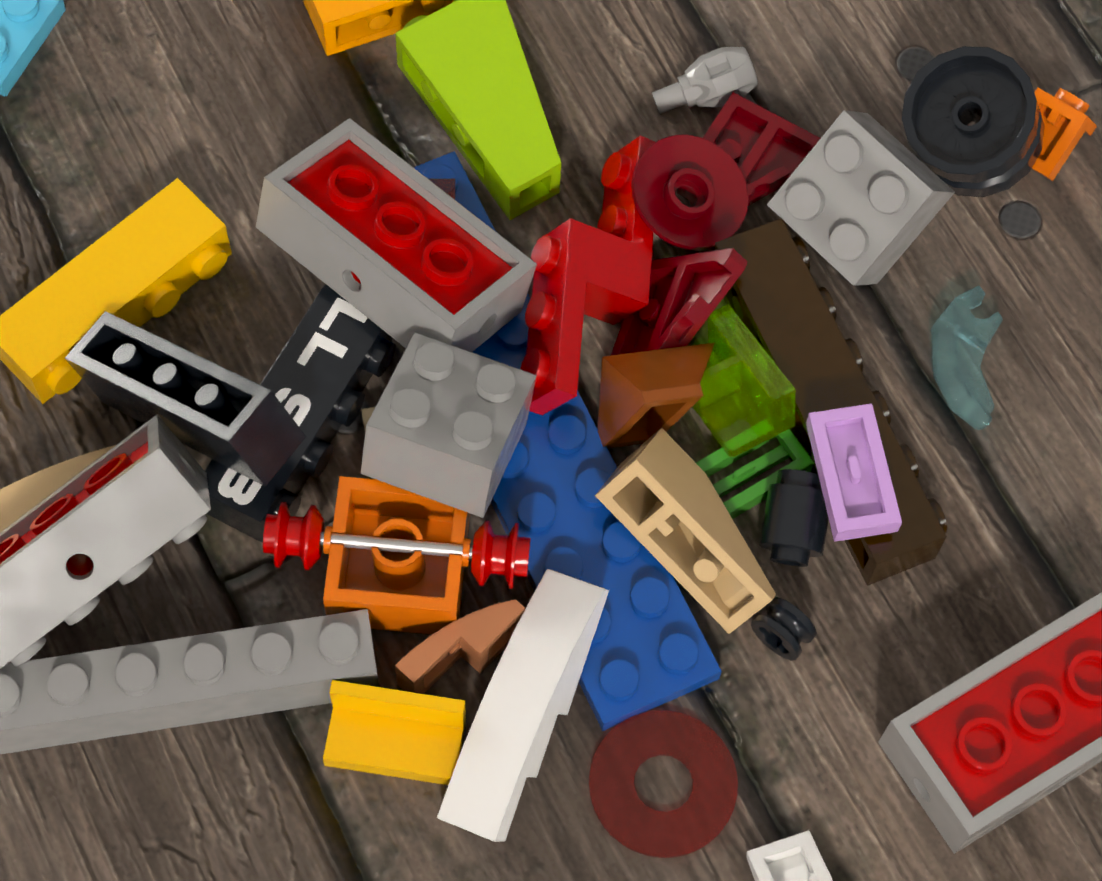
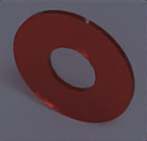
[589,711,738,858]

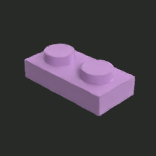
[806,403,902,542]

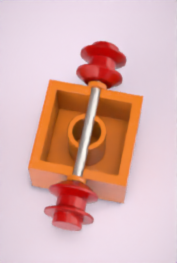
[263,476,531,634]

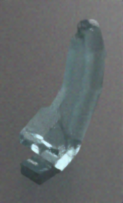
[931,285,1003,430]

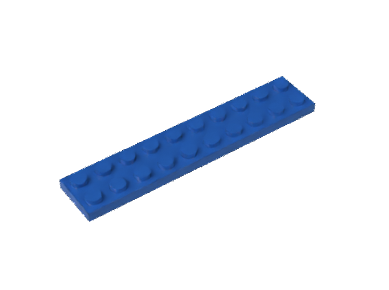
[413,151,722,731]

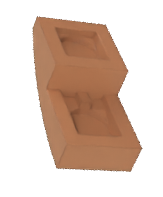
[395,599,525,694]

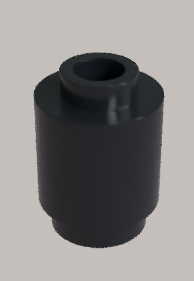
[759,469,829,567]

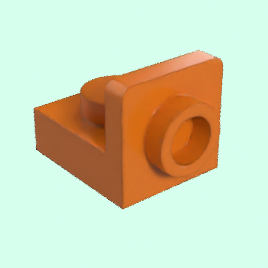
[1032,87,1097,181]

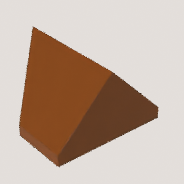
[598,343,715,449]

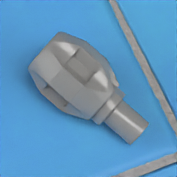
[651,47,758,114]

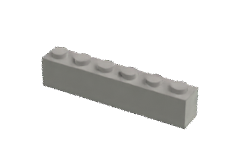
[0,609,379,754]

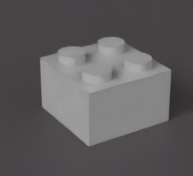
[767,110,955,286]
[360,333,537,518]

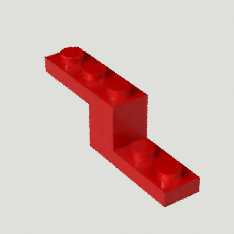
[520,135,655,415]

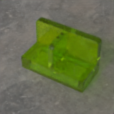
[692,304,795,457]

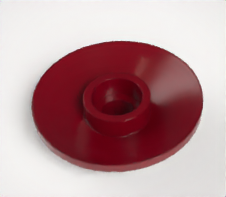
[631,134,749,250]

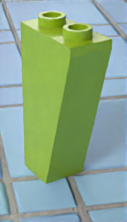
[395,0,561,220]

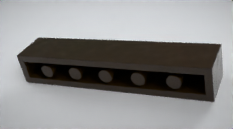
[714,218,947,586]

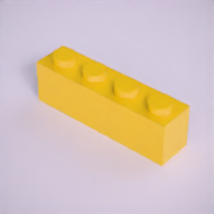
[0,178,232,404]

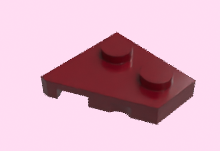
[679,92,821,206]
[610,248,748,356]

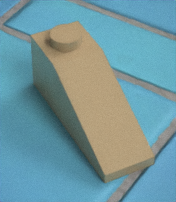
[595,427,776,634]

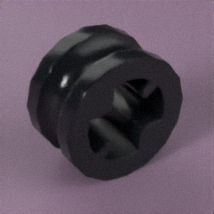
[751,597,817,661]

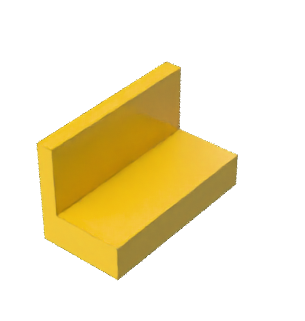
[323,680,466,785]

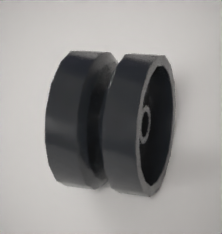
[902,46,1045,197]

